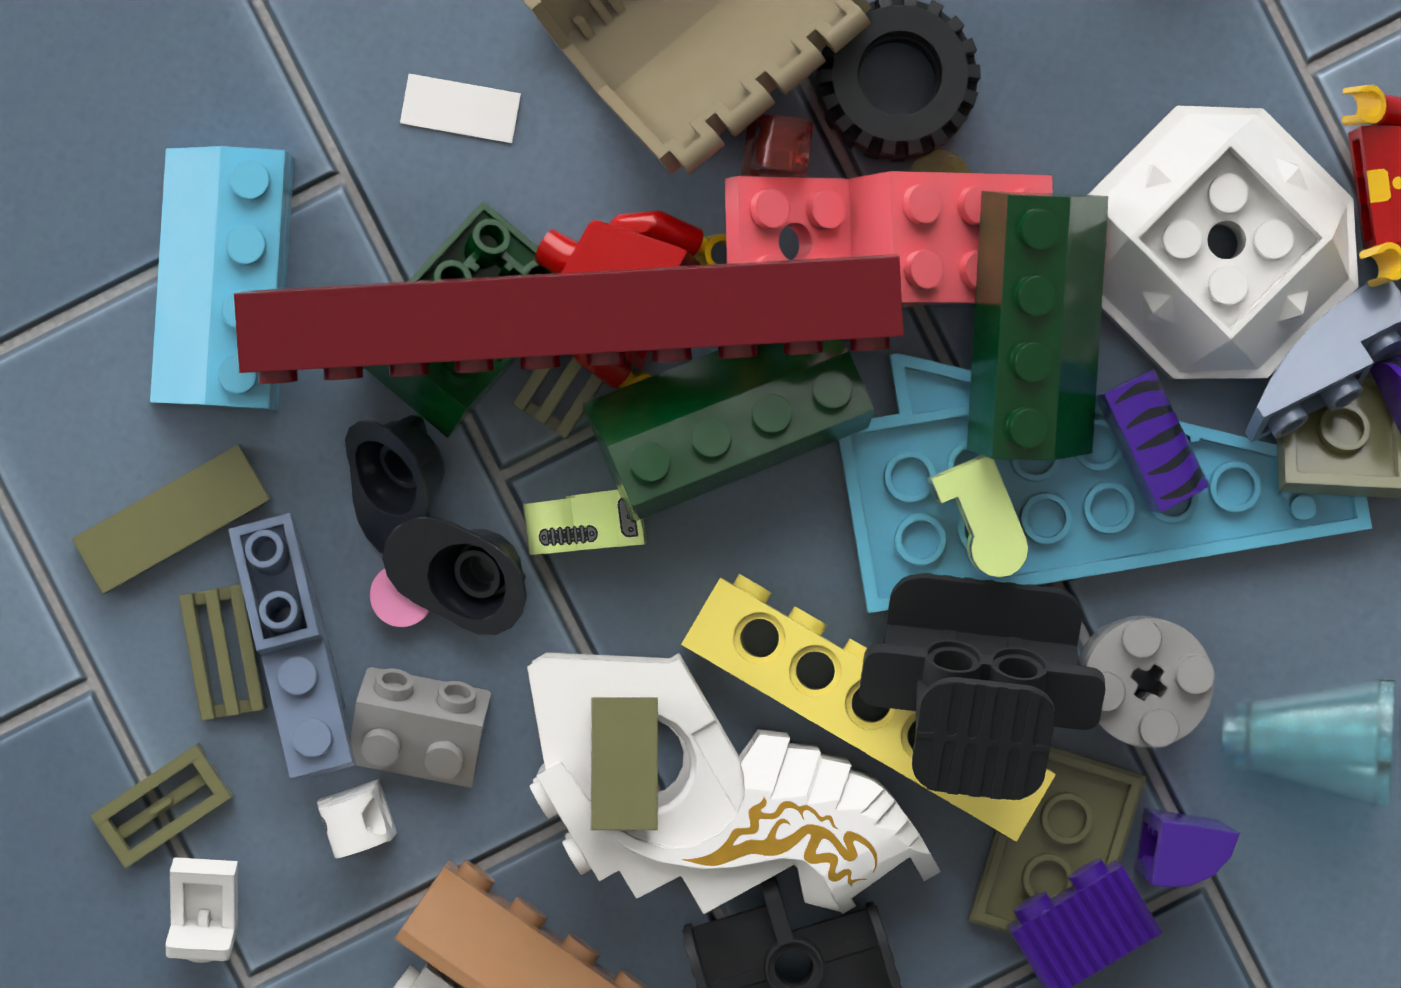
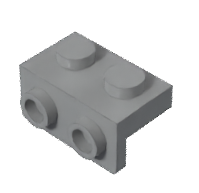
[350,667,491,788]

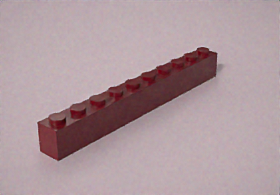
[234,254,904,384]

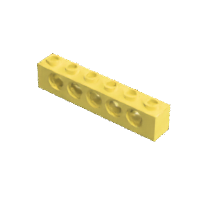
[681,574,1056,842]

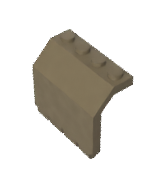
[522,0,871,175]

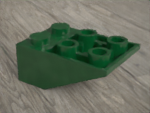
[363,201,553,438]

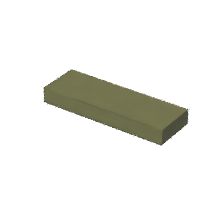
[71,444,272,594]

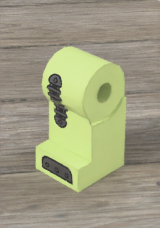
[927,455,1028,577]
[523,490,647,555]

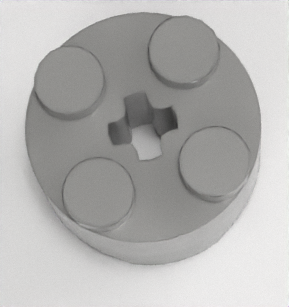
[1078,616,1215,747]

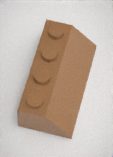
[395,860,649,988]

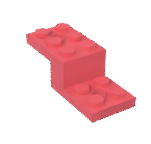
[725,171,1053,308]

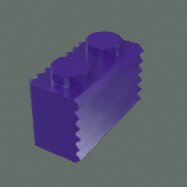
[1006,858,1162,988]

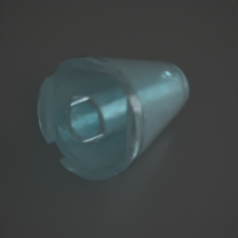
[1222,678,1395,807]

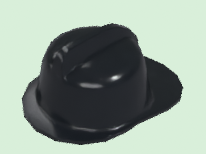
[345,415,445,554]
[382,516,527,635]

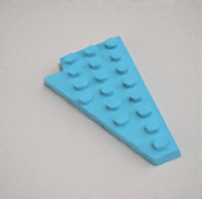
[838,353,1372,613]

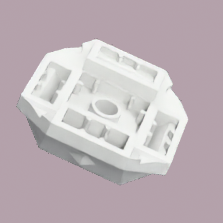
[1088,106,1359,380]

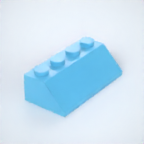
[150,146,294,410]

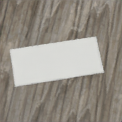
[400,74,521,143]

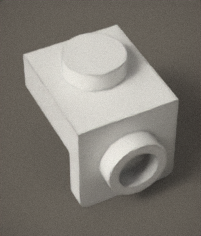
[165,858,238,963]

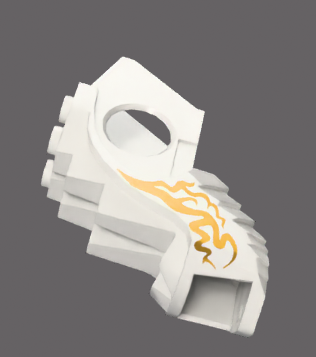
[527,652,941,914]

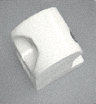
[317,779,397,859]

